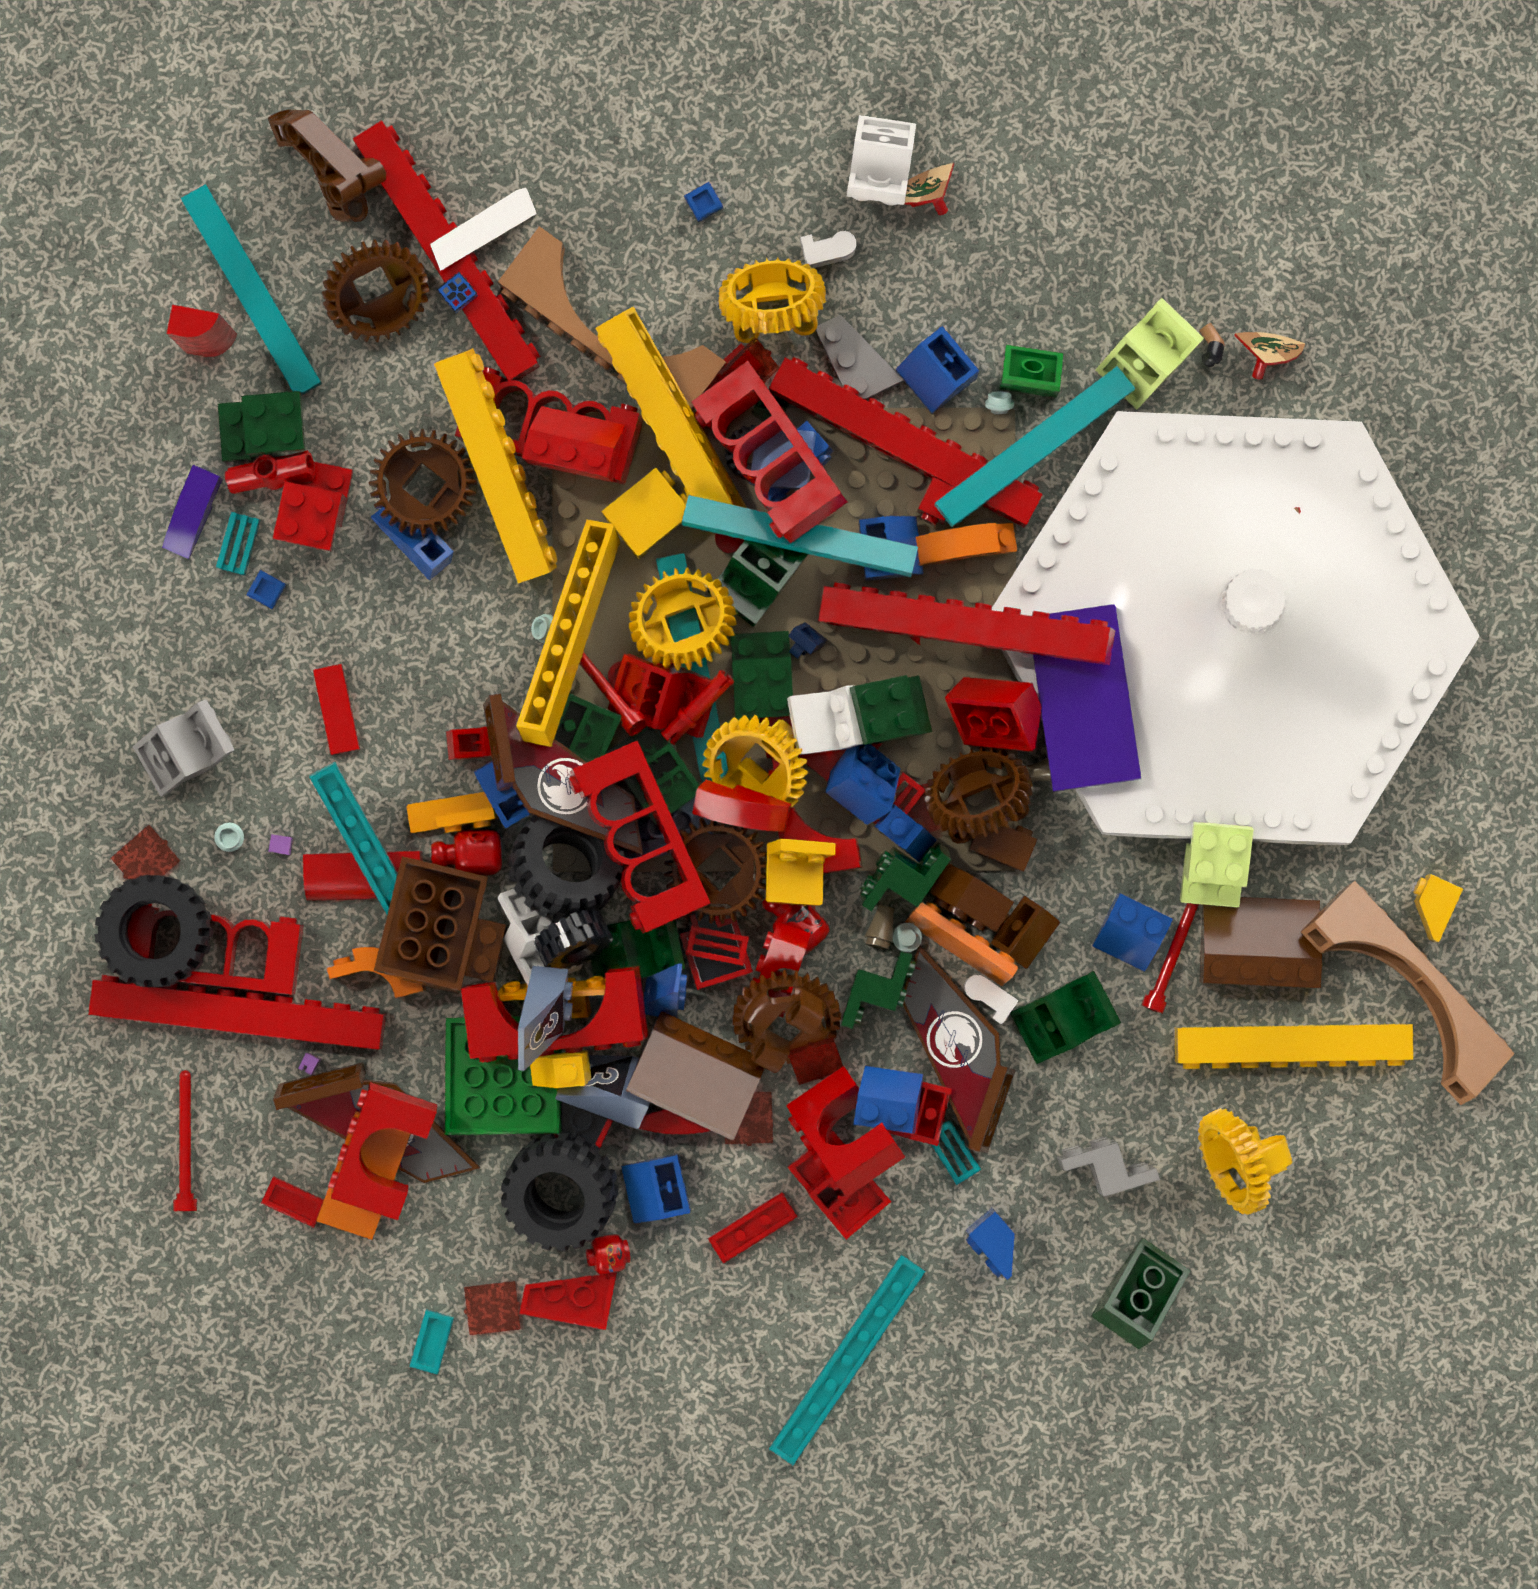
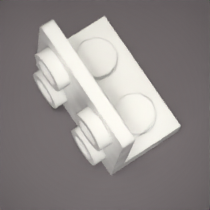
[787,685,863,755]

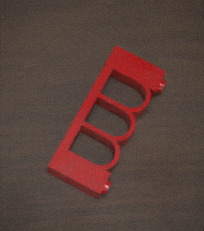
[691,361,848,544]
[455,367,644,485]
[568,741,710,934]
[128,904,304,995]

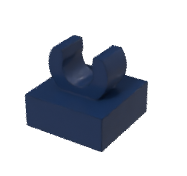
[788,622,827,659]

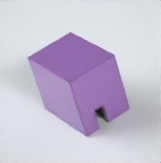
[268,834,293,855]
[298,1052,321,1075]

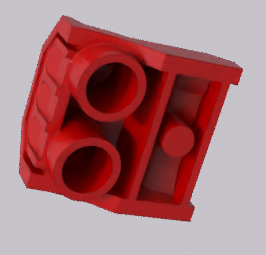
[888,1081,952,1146]

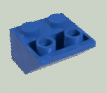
[896,326,979,414]
[858,516,923,581]
[825,744,901,825]
[474,761,530,828]
[621,1153,691,1223]
[965,1207,1015,1280]

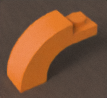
[916,523,1017,566]
[327,947,426,998]

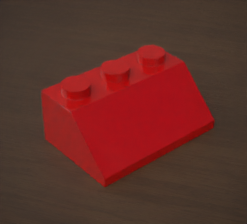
[522,406,626,482]
[944,677,1042,751]

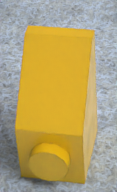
[1413,874,1463,942]
[530,1050,591,1088]

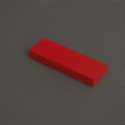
[313,664,360,755]
[708,1192,798,1264]

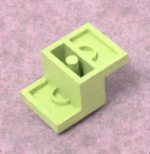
[1095,298,1204,410]
[1180,822,1254,907]

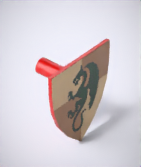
[904,163,954,216]
[1234,332,1305,380]

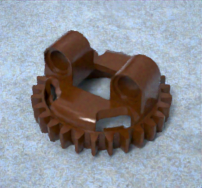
[322,239,430,343]
[369,429,477,537]
[925,746,1033,844]
[664,818,767,924]
[732,969,841,1073]

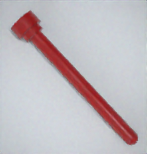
[579,651,648,736]
[1141,903,1199,1014]
[173,1070,197,1211]

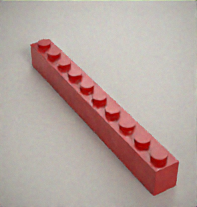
[353,120,541,381]
[769,357,1043,529]
[818,582,1115,665]
[88,975,386,1050]

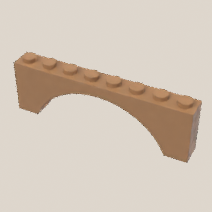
[498,226,727,413]
[1301,881,1515,1105]

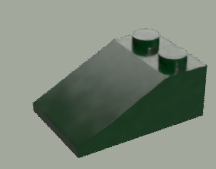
[1091,1238,1191,1349]

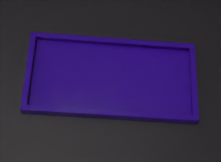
[1033,604,1142,792]

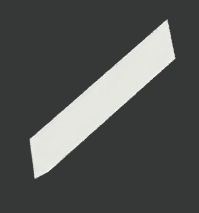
[430,188,537,271]

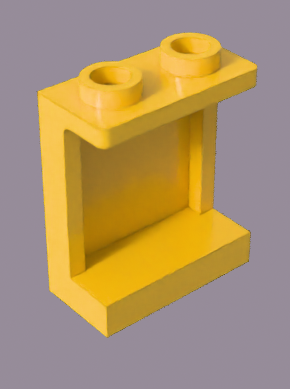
[601,468,688,559]

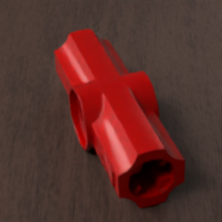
[225,450,315,494]

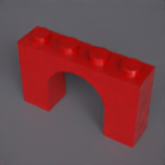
[786,1066,905,1198]
[328,1082,438,1220]

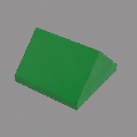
[999,345,1063,398]

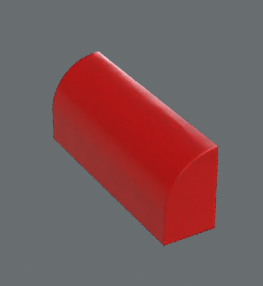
[166,304,237,357]
[303,851,423,901]

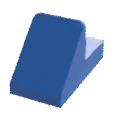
[874,804,937,863]

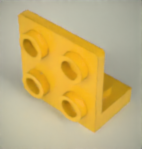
[766,839,835,906]

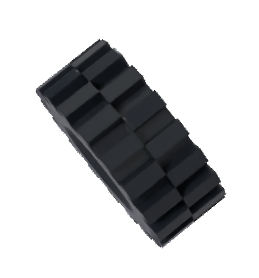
[534,909,613,969]

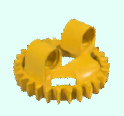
[718,257,826,343]
[629,567,737,671]
[702,715,808,807]
[1198,1108,1293,1215]

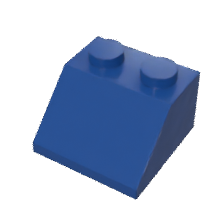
[1092,893,1173,972]
[854,1066,924,1133]

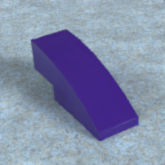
[162,465,223,559]

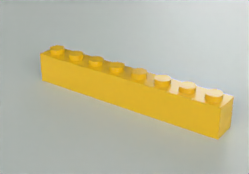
[595,306,747,533]
[434,348,557,584]
[516,519,620,747]
[1174,1024,1413,1069]

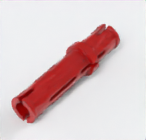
[661,670,734,745]

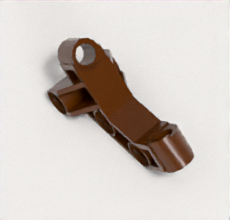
[268,109,386,222]

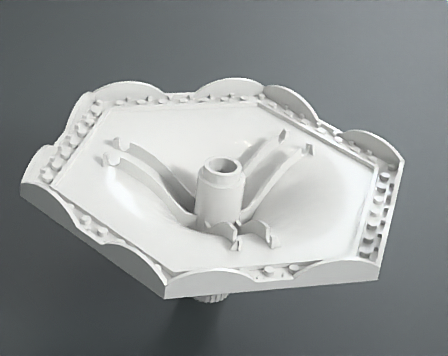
[992,411,1479,845]

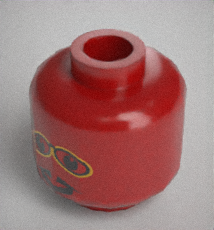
[586,1234,630,1275]

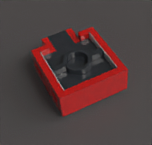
[680,913,753,990]
[554,1102,614,1148]

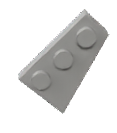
[815,315,904,400]

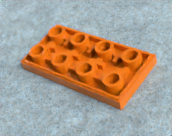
[905,902,1018,986]
[317,1112,411,1240]

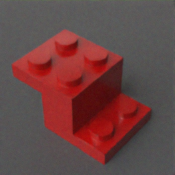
[273,462,354,552]
[608,654,713,738]
[787,1129,891,1240]

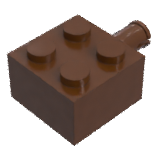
[928,863,1014,932]

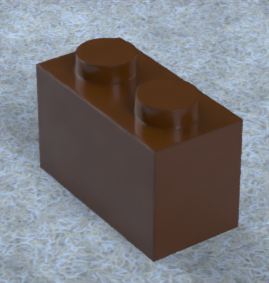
[969,825,1038,872]
[990,896,1061,969]
[464,918,509,982]

